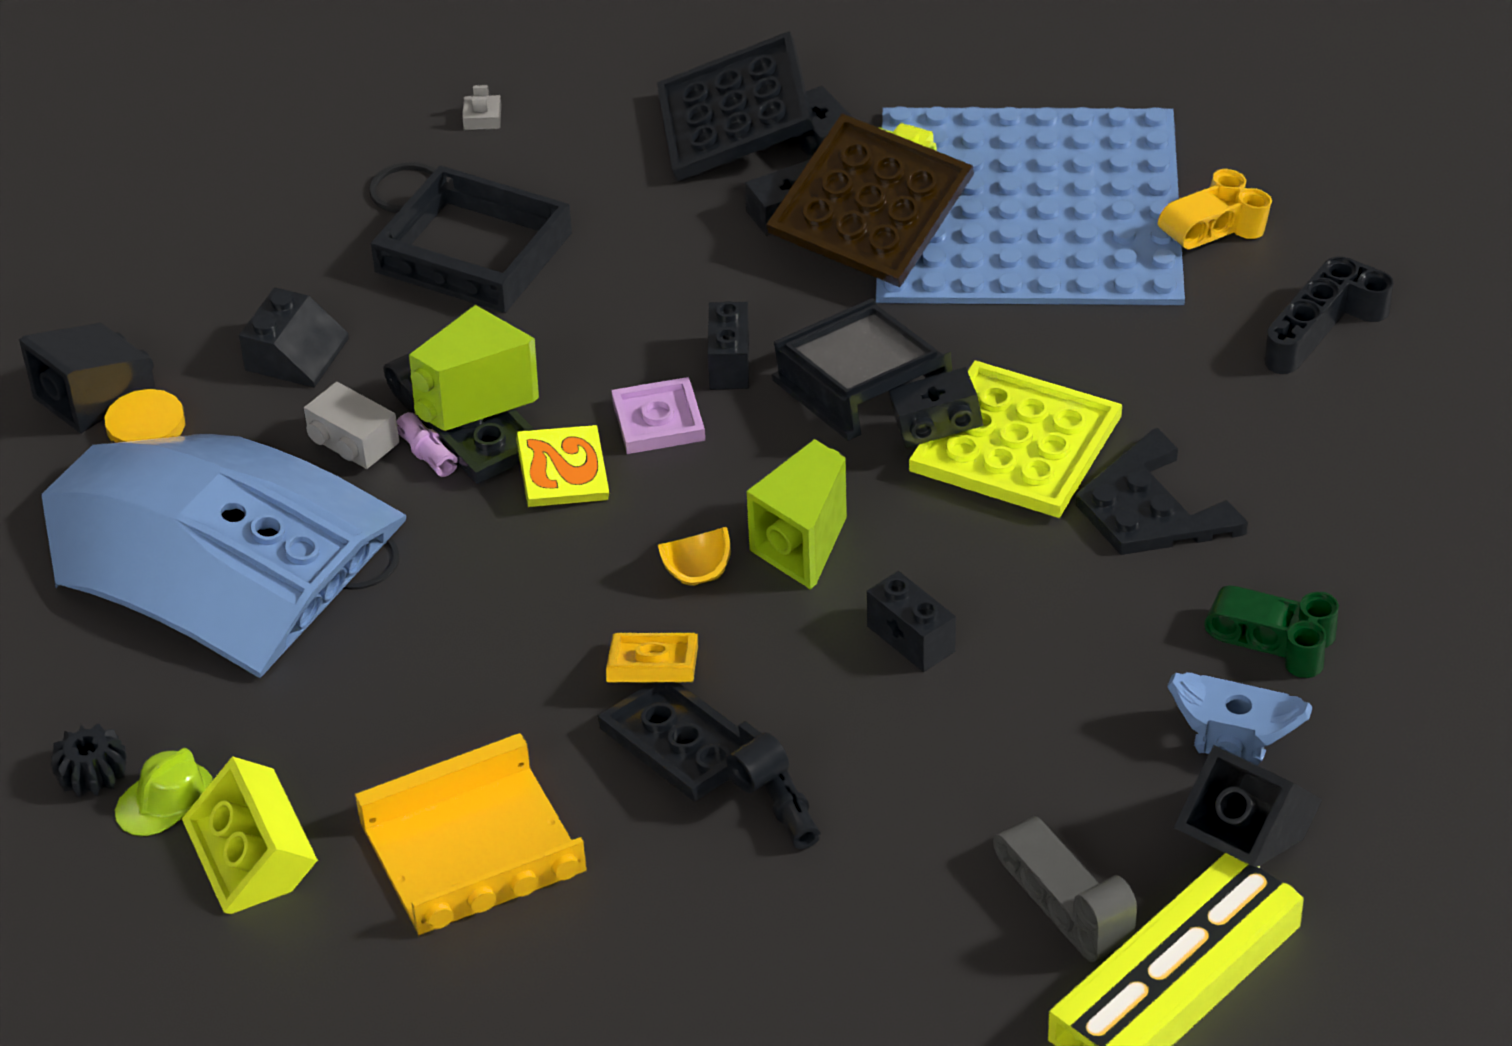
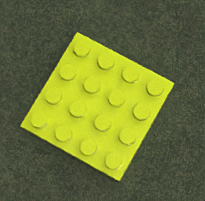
[909,360,1122,518]

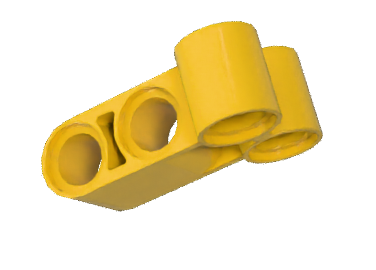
[1158,169,1272,249]

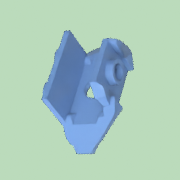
[1167,672,1313,765]

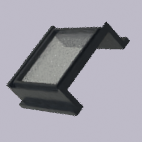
[772,298,953,441]

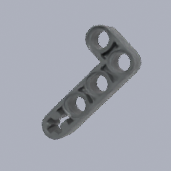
[993,816,1137,963]

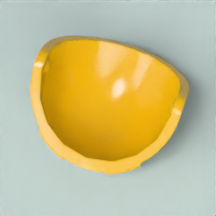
[658,527,731,586]

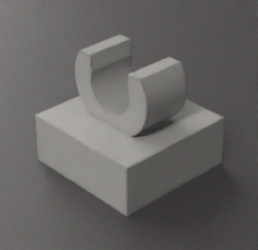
[463,85,501,130]

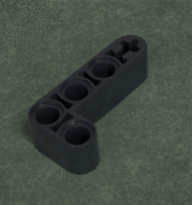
[1265,257,1394,374]

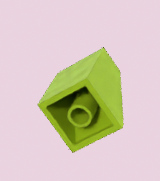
[409,305,539,431]
[747,439,847,589]

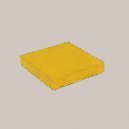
[606,633,698,682]

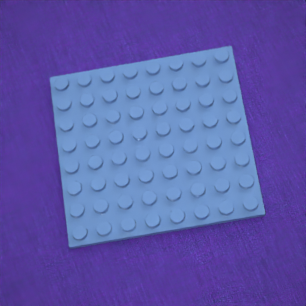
[876,107,1185,305]

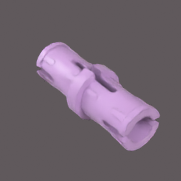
[396,412,458,477]

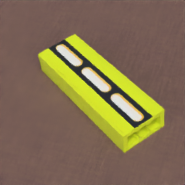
[1048,853,1304,1046]

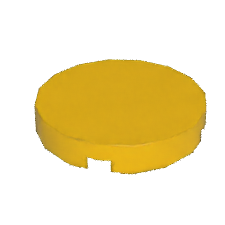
[105,389,185,442]

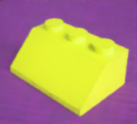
[182,756,318,914]

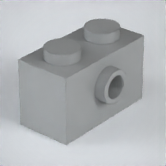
[304,381,400,469]

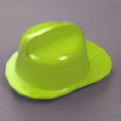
[115,748,213,836]

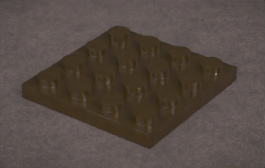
[767,114,974,287]

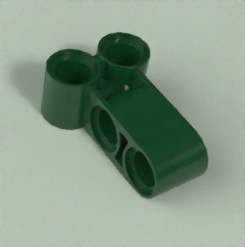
[1204,585,1339,678]

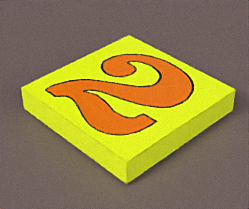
[516,425,609,507]

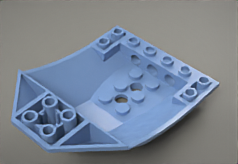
[42,434,406,678]

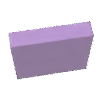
[611,377,705,454]

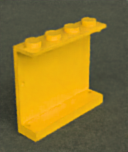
[355,733,587,935]

